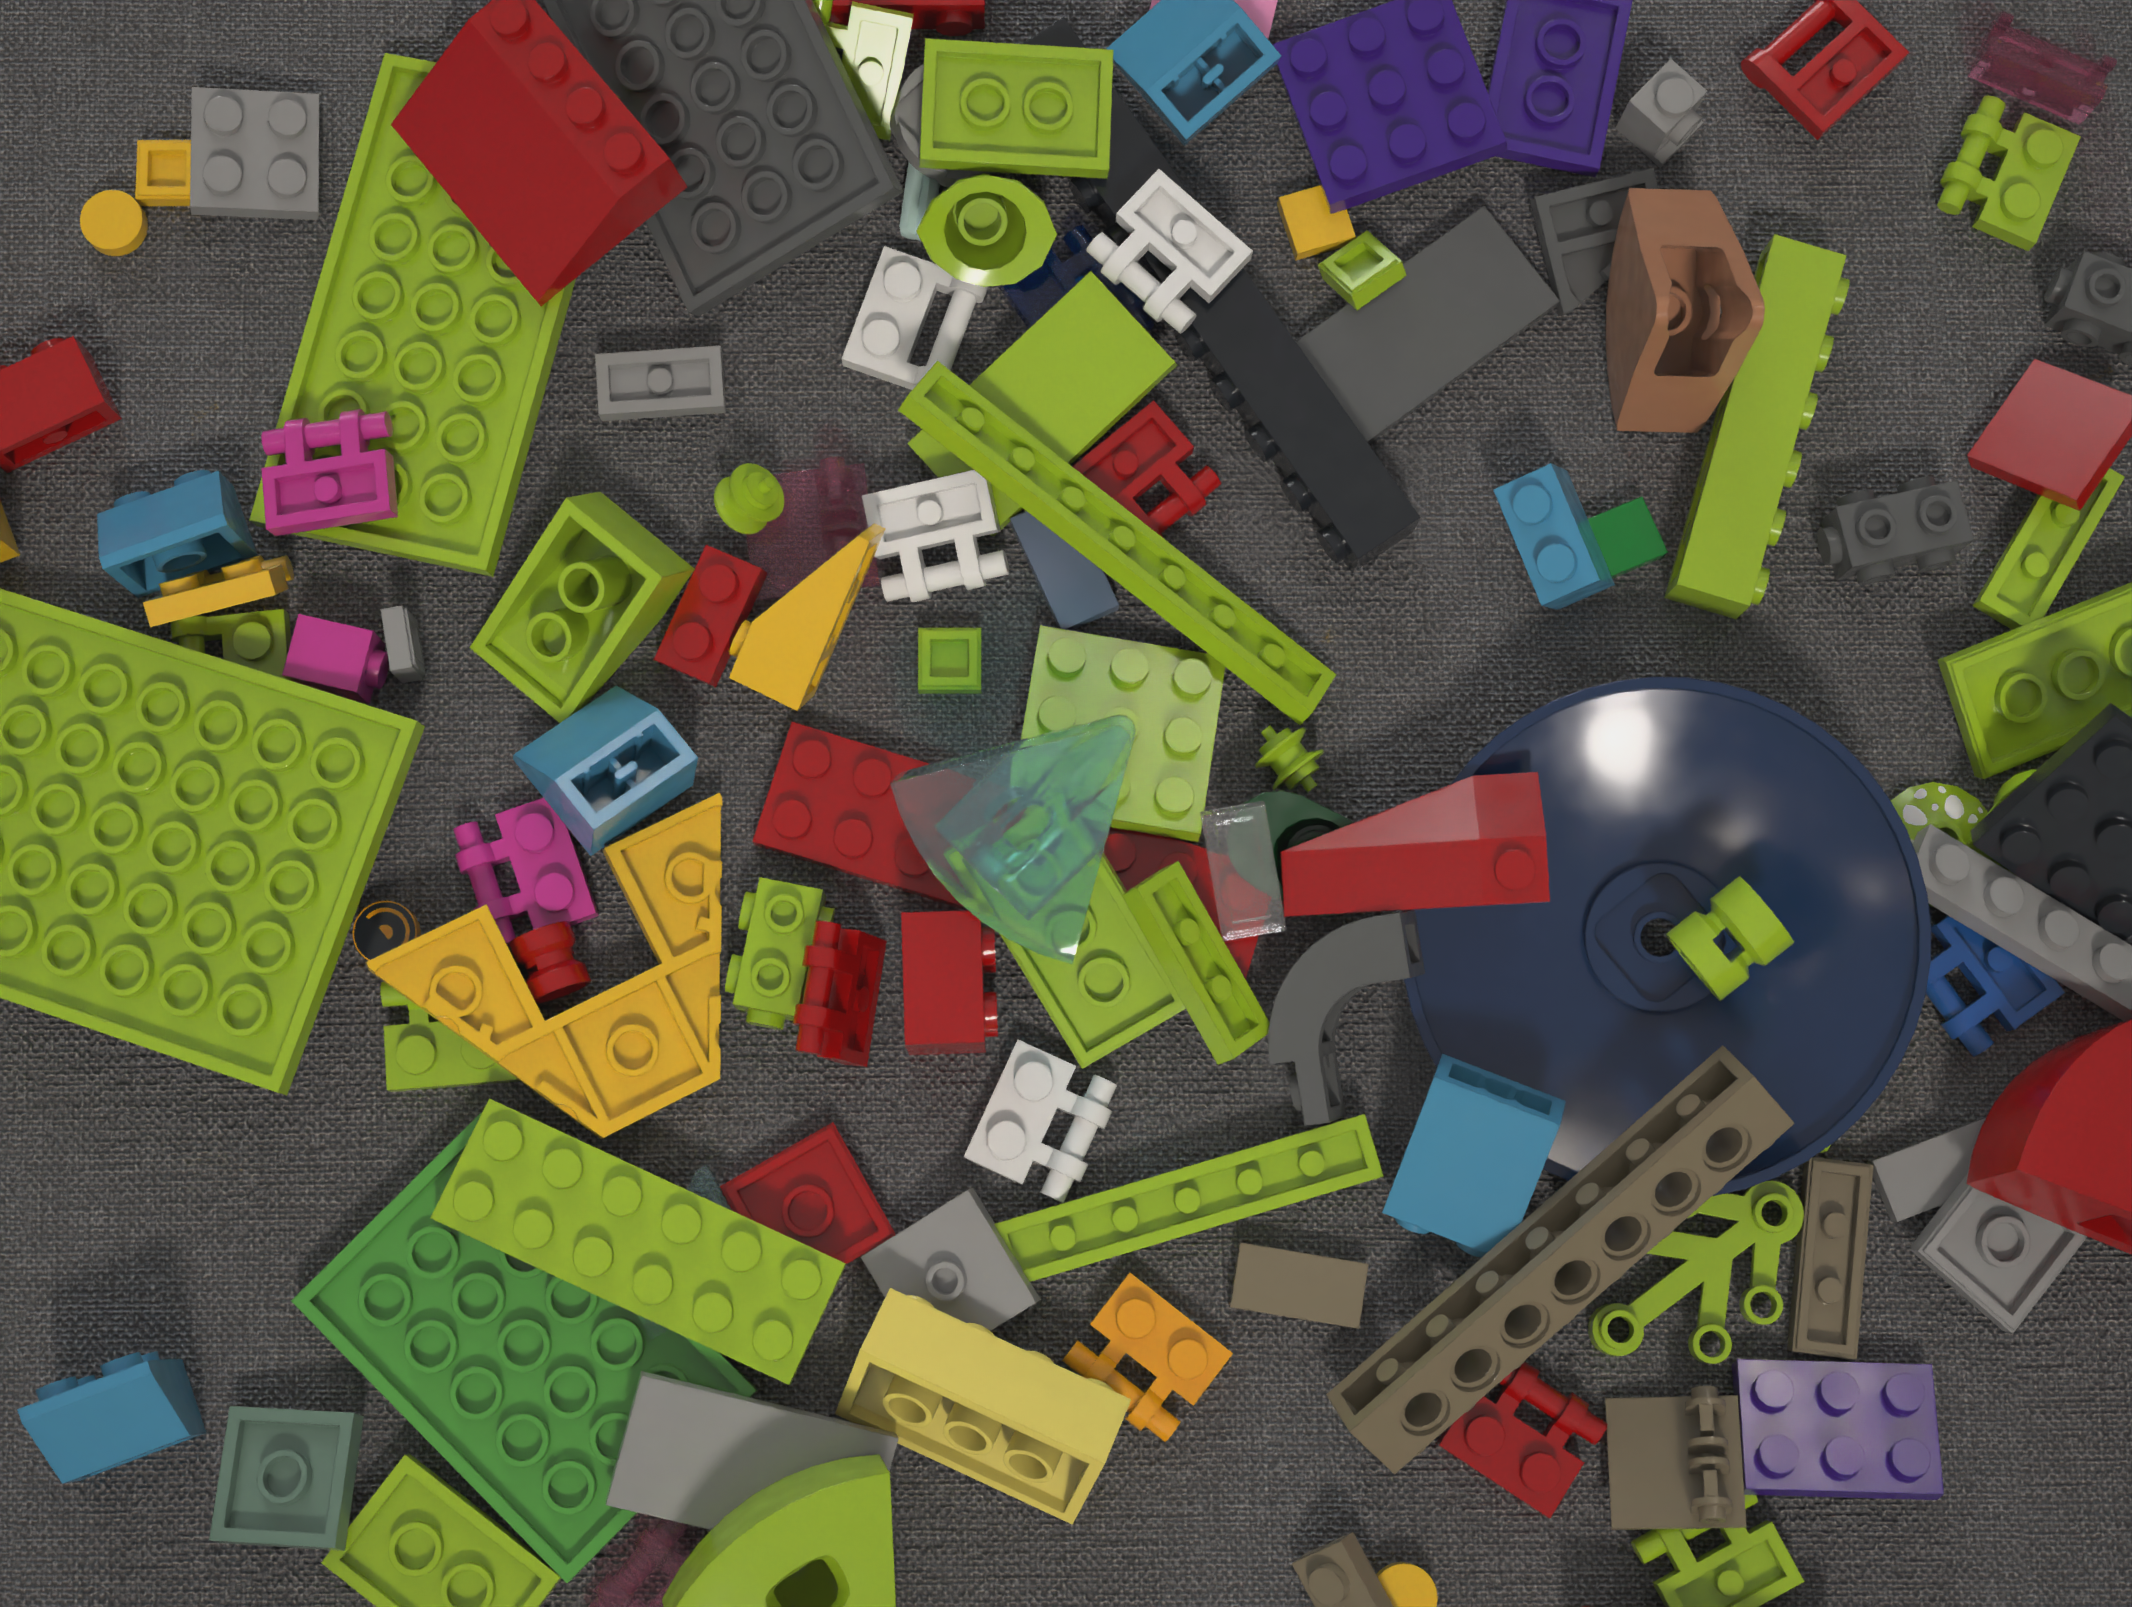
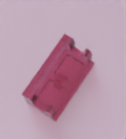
[1967,10,2117,125]

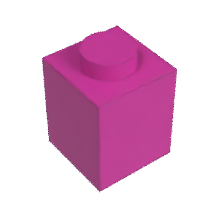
[282,614,389,704]

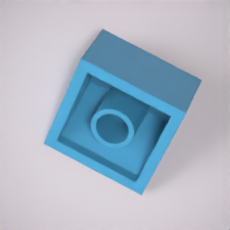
[97,470,257,598]

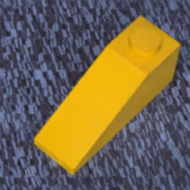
[729,523,886,711]

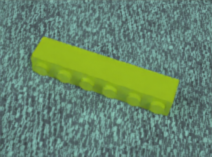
[1664,234,1850,619]

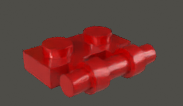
[1072,400,1221,538]
[793,921,887,1067]
[1436,1361,1608,1519]

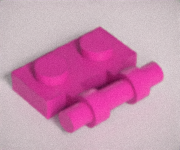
[261,409,398,536]
[453,798,599,947]

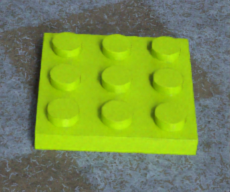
[1009,625,1225,842]

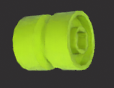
[1666,876,1794,1001]

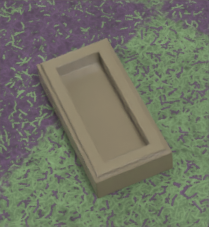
[1229,1242,1369,1329]

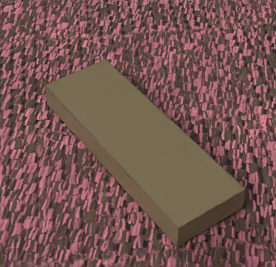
[1787,1157,1874,1360]

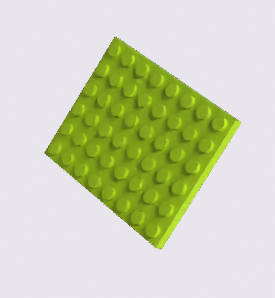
[0,588,425,1096]

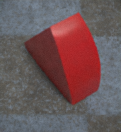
[1966,1019,2132,1255]

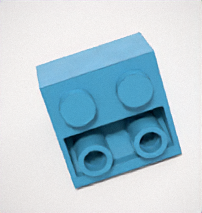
[1106,0,1281,146]
[513,685,698,856]
[17,1351,206,1484]

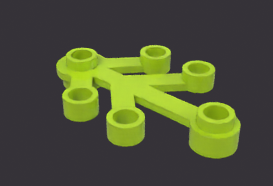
[1588,1181,1804,1364]

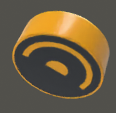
[353,901,421,961]

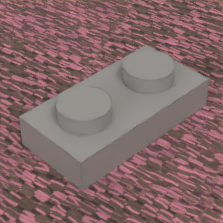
[595,346,726,421]

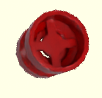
[509,921,591,1004]

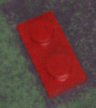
[653,545,768,688]

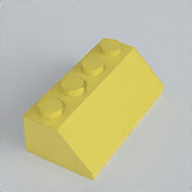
[835,1288,1131,1525]

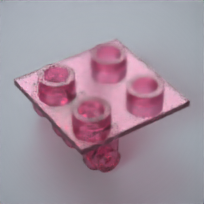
[746,457,880,601]

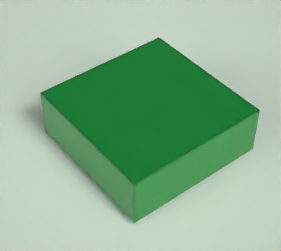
[1588,496,1668,579]

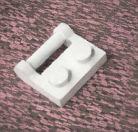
[842,246,988,390]

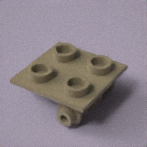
[1605,1386,1747,1530]

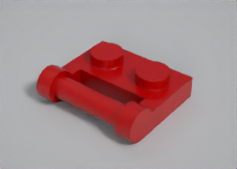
[1741,0,1909,141]

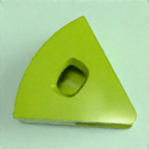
[662,1454,896,1607]

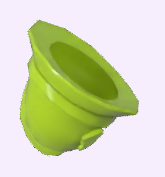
[916,173,1057,287]

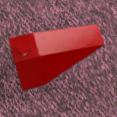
[1281,772,1550,917]

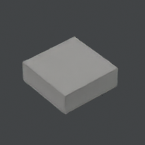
[380,605,426,683]

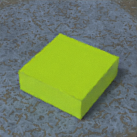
[1318,230,1407,310]
[918,628,982,694]

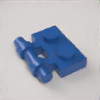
[1926,915,2065,1057]

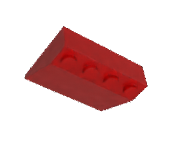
[391,0,688,306]

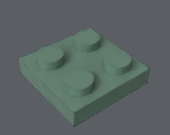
[209,1406,364,1551]

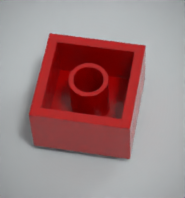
[901,910,998,1055]

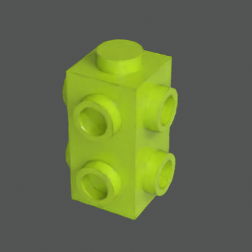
[725,877,835,1030]

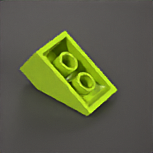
[469,492,695,723]

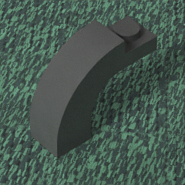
[1268,910,1425,1126]

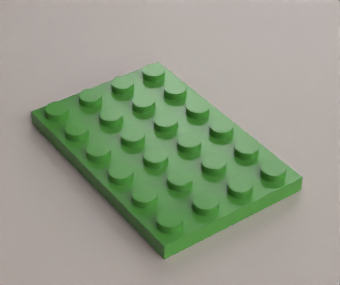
[291,1113,758,1583]

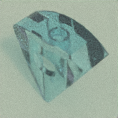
[890,714,1136,965]

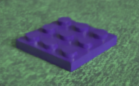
[1272,0,1507,214]

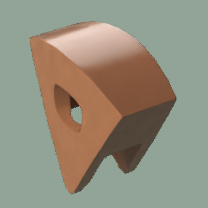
[1606,188,1765,433]

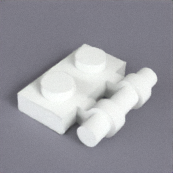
[1086,169,1253,334]
[862,470,1009,602]
[964,1040,1117,1203]

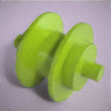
[714,463,784,534]
[1254,725,1324,793]

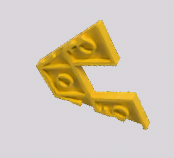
[366,793,722,1139]

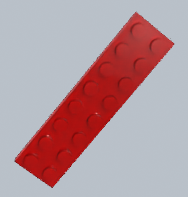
[752,722,1271,979]

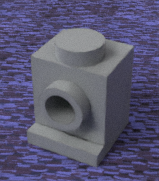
[1616,58,1708,168]

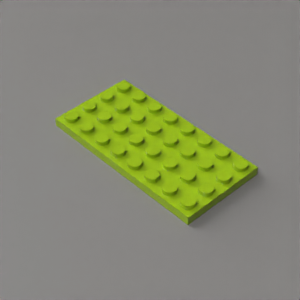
[249,53,619,577]

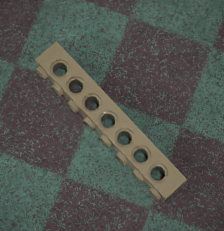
[1326,1045,1795,1474]

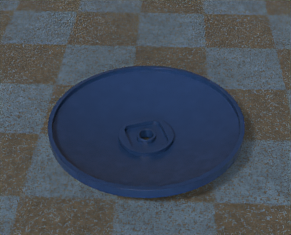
[1402,677,1931,1197]

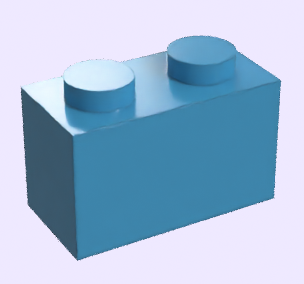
[1493,463,1615,610]

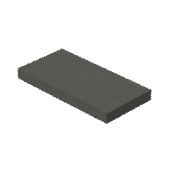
[1296,206,1560,444]

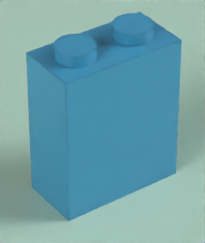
[1382,1054,1566,1258]

